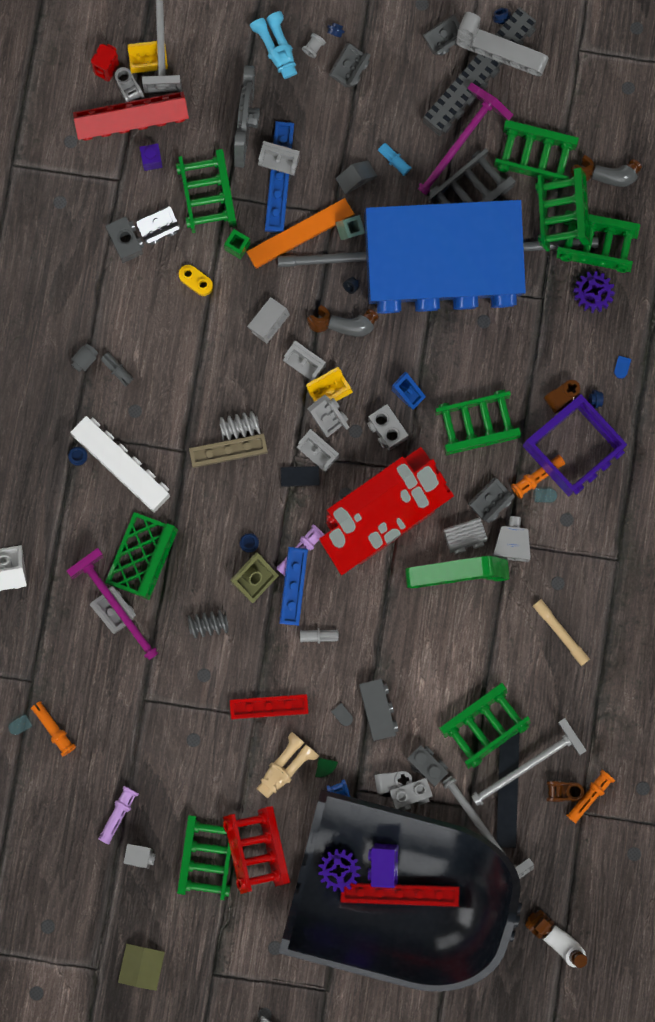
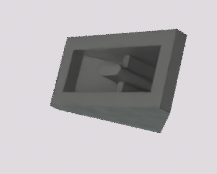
[336,160,378,195]

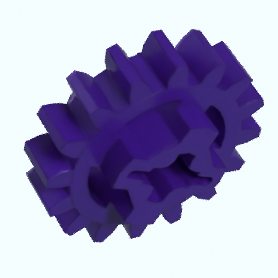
[573,271,615,313]
[318,849,361,892]

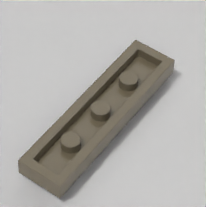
[189,434,268,468]

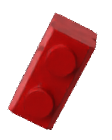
[91,44,119,82]

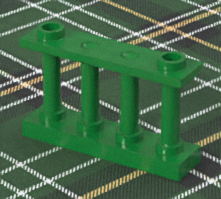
[494,120,579,182]
[176,149,237,233]
[535,168,590,252]
[556,210,641,273]
[435,390,521,456]
[439,683,531,769]
[177,815,239,900]

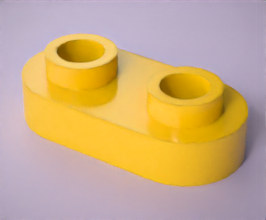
[179,265,213,296]

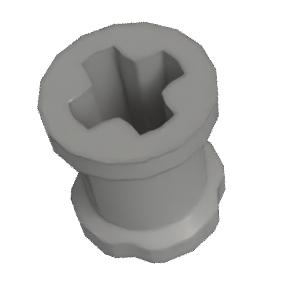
[302,33,326,58]

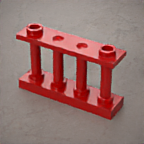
[223,806,290,894]

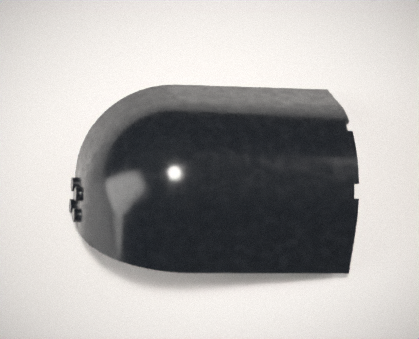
[279,789,522,992]

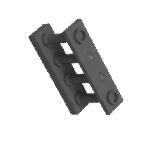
[428,148,516,204]

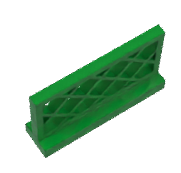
[105,512,178,600]

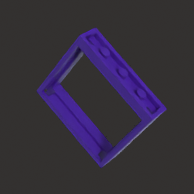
[523,394,627,497]

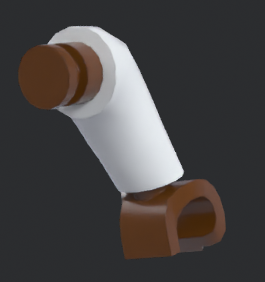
[525,910,587,968]

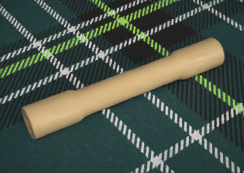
[533,599,590,666]

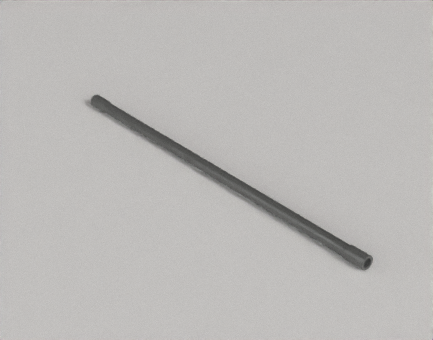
[278,237,598,267]

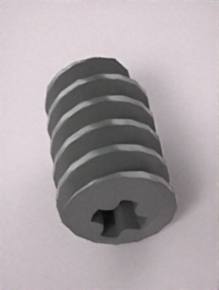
[187,610,229,639]

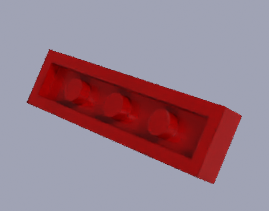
[230,694,308,720]

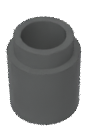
[71,344,98,372]

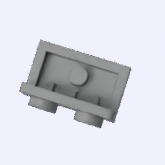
[307,395,350,437]
[90,586,136,634]
[390,778,433,811]

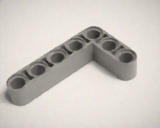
[456,12,549,76]

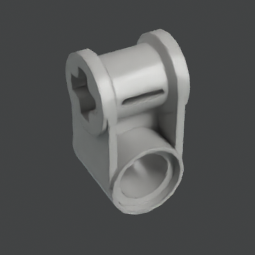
[115,67,144,102]
[374,771,412,795]

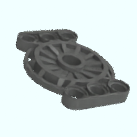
[234,65,260,168]

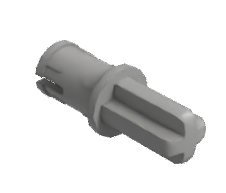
[300,628,339,644]

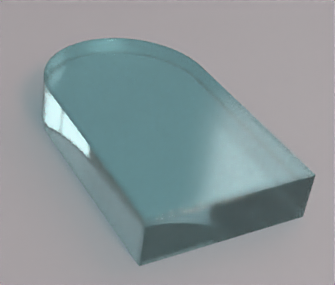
[535,489,557,503]
[9,714,32,735]

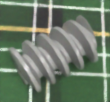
[219,411,261,441]

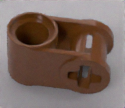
[544,380,580,414]
[546,781,584,802]

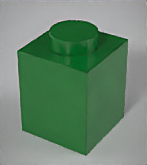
[224,229,251,260]

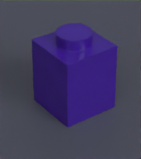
[140,144,163,171]

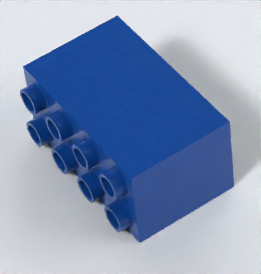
[364,200,526,314]

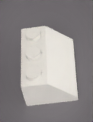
[0,545,27,591]

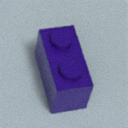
[368,843,398,888]

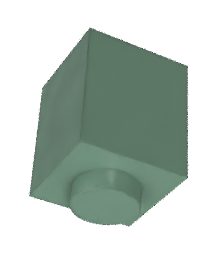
[335,215,365,240]

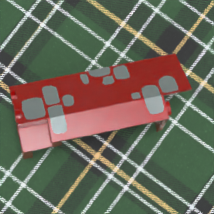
[319,447,454,576]

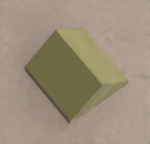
[230,552,279,603]
[118,944,165,991]

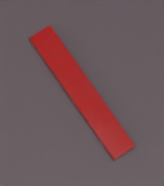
[341,883,460,907]

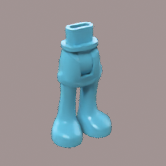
[250,11,297,79]

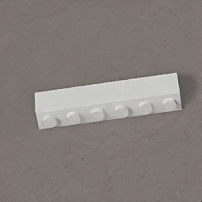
[70,416,170,513]

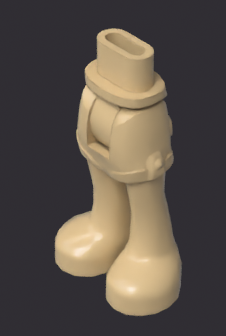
[256,732,319,798]

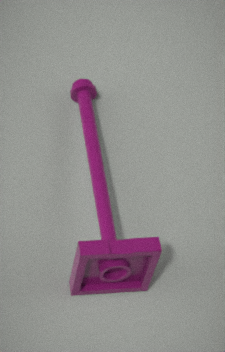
[418,82,513,196]
[67,548,158,660]

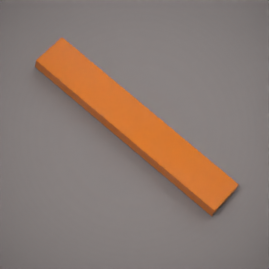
[246,198,354,269]

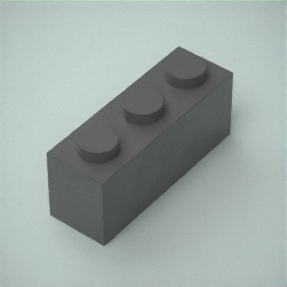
[359,679,399,742]

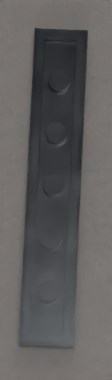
[496,730,520,848]

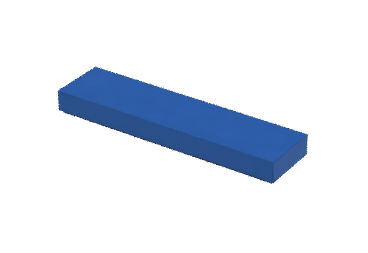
[279,547,308,626]

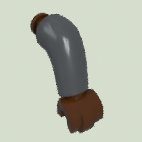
[571,155,642,187]
[307,305,379,337]

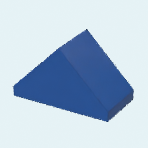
[391,372,426,410]

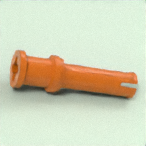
[511,455,565,499]
[31,701,76,757]
[566,770,615,824]

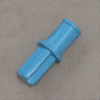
[378,143,412,176]

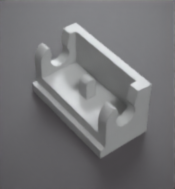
[258,141,300,176]
[247,297,290,344]
[283,341,326,381]
[297,429,339,472]

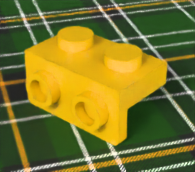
[128,41,168,73]
[306,367,353,402]

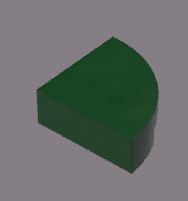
[315,758,338,778]

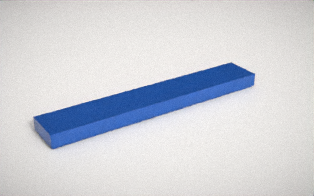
[265,121,294,233]

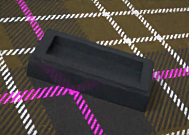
[281,466,319,487]

